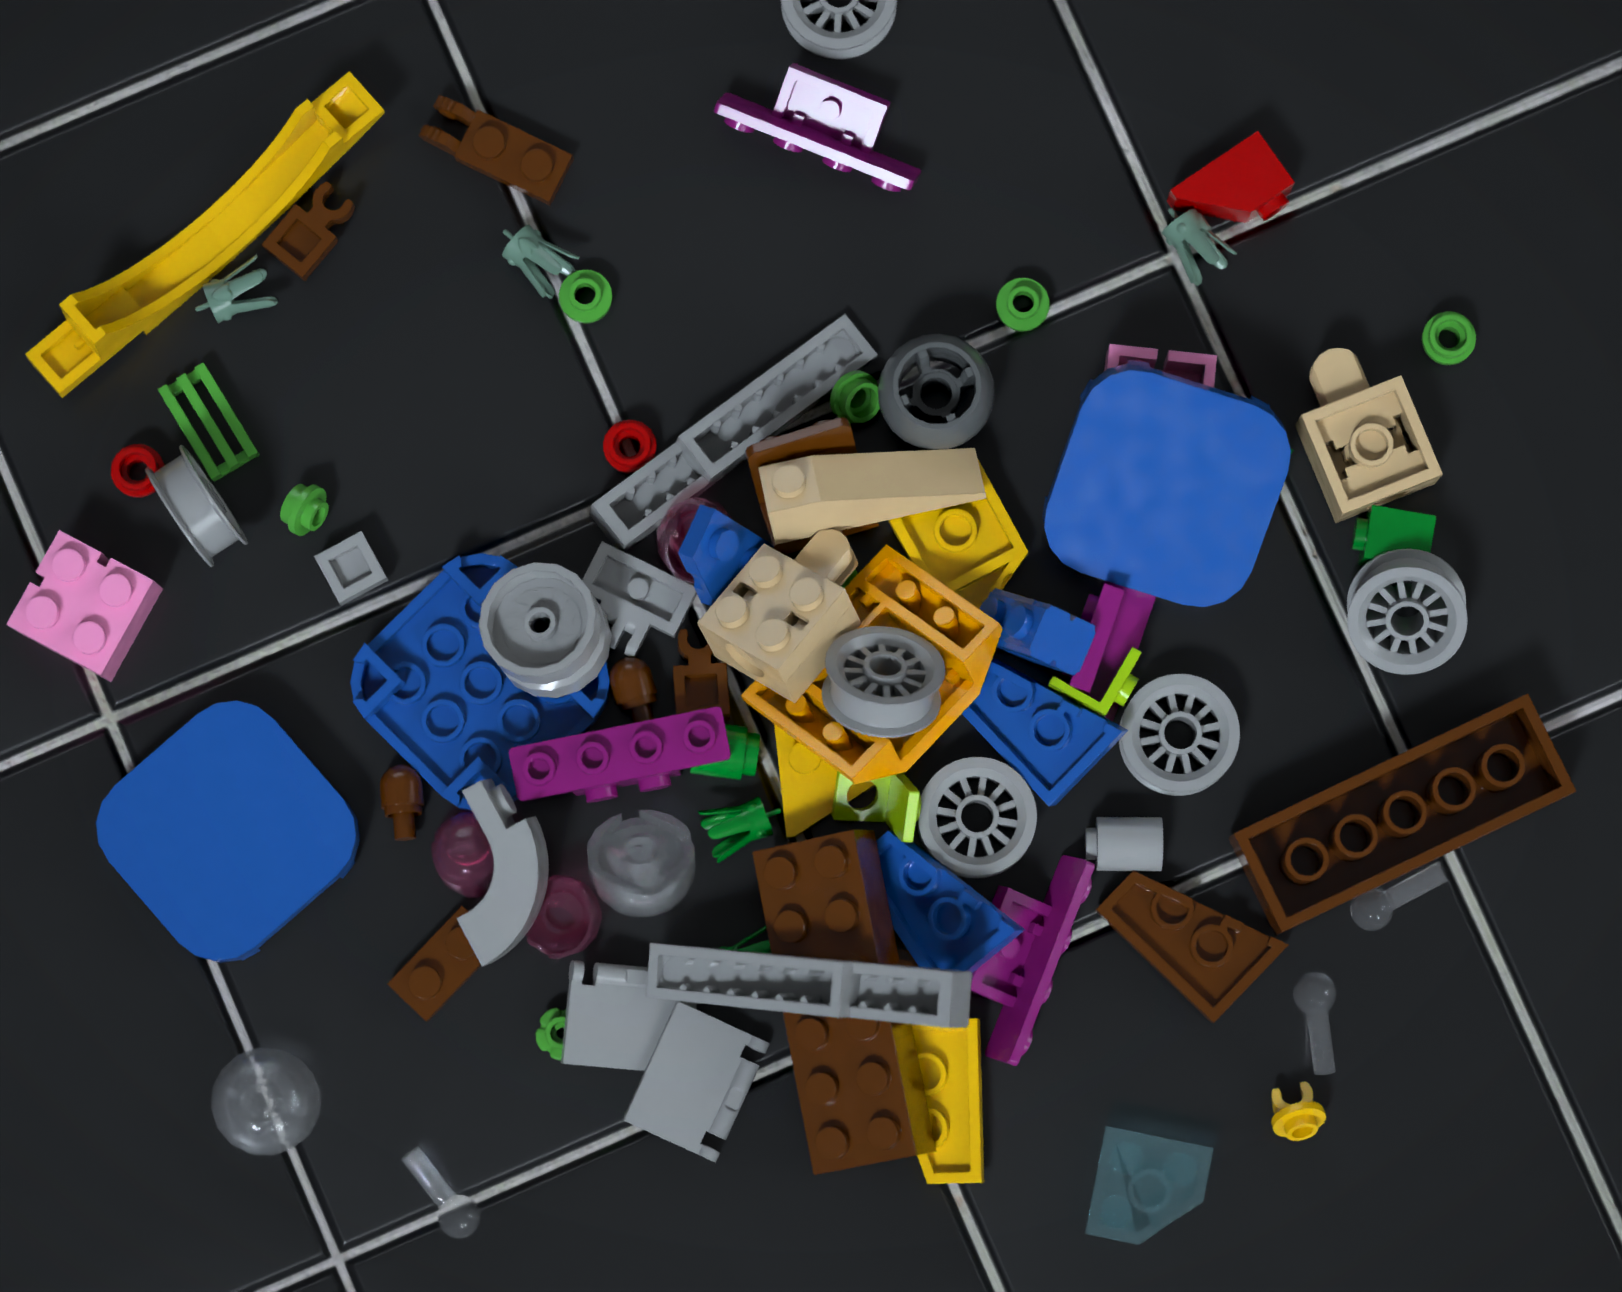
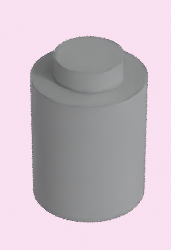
[1085,817,1163,871]

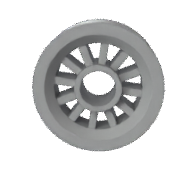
[781,0,897,59]
[145,445,248,567]
[1347,549,1468,675]
[822,626,945,738]
[1119,674,1240,796]
[917,757,1037,879]

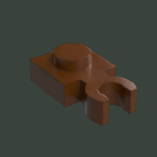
[262,182,355,281]
[673,629,730,721]

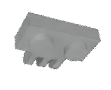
[582,541,697,657]

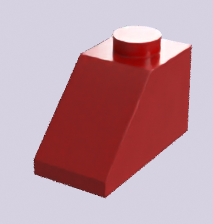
[1167,131,1295,223]

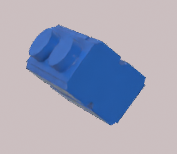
[979,588,1096,676]

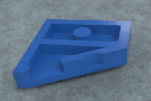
[678,504,773,606]

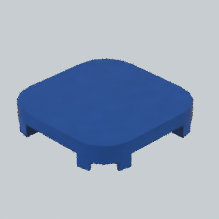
[1043,360,1291,607]
[350,553,611,812]
[96,700,360,963]

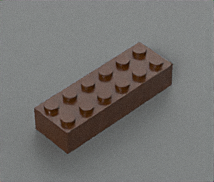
[1228,693,1576,935]
[752,830,936,1175]

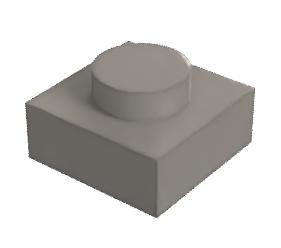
[314,531,388,606]

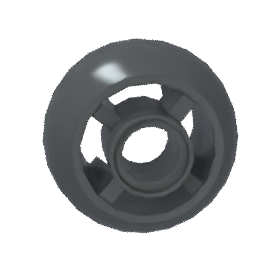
[878,334,995,450]

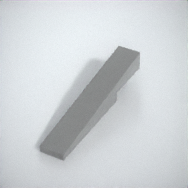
[589,314,878,553]
[646,943,972,1028]

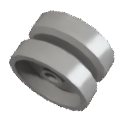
[479,562,612,698]

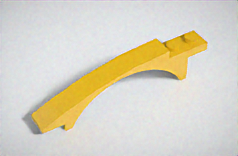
[25,71,385,398]

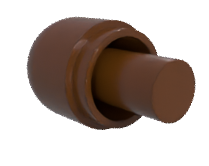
[609,657,657,723]
[380,764,424,841]

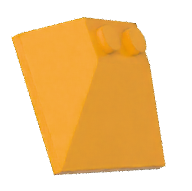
[741,544,1003,784]

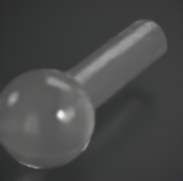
[1350,862,1449,931]
[1293,972,1336,1075]
[401,1146,481,1238]

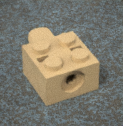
[1295,348,1443,523]
[697,529,861,703]

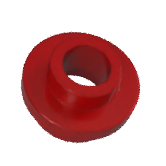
[603,420,657,474]
[111,444,165,498]

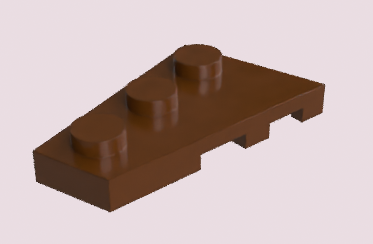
[1095,870,1288,1024]

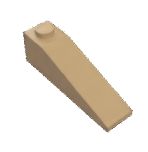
[758,448,986,545]

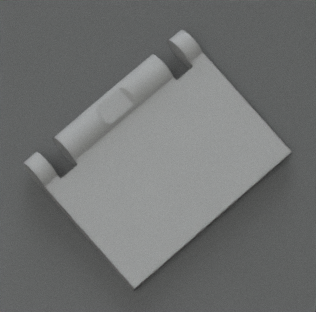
[561,960,697,1071]
[622,1001,770,1163]

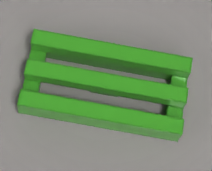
[157,362,260,482]

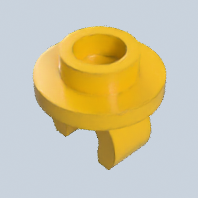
[1271,1081,1326,1141]

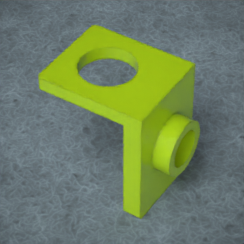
[1047,647,1142,717]
[831,771,921,843]

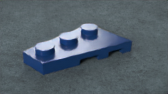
[962,658,1129,807]
[876,830,1025,973]

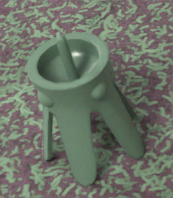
[1162,208,1237,286]
[502,224,580,299]
[195,254,278,323]

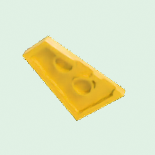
[912,1018,984,1184]

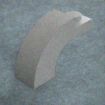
[456,778,549,967]

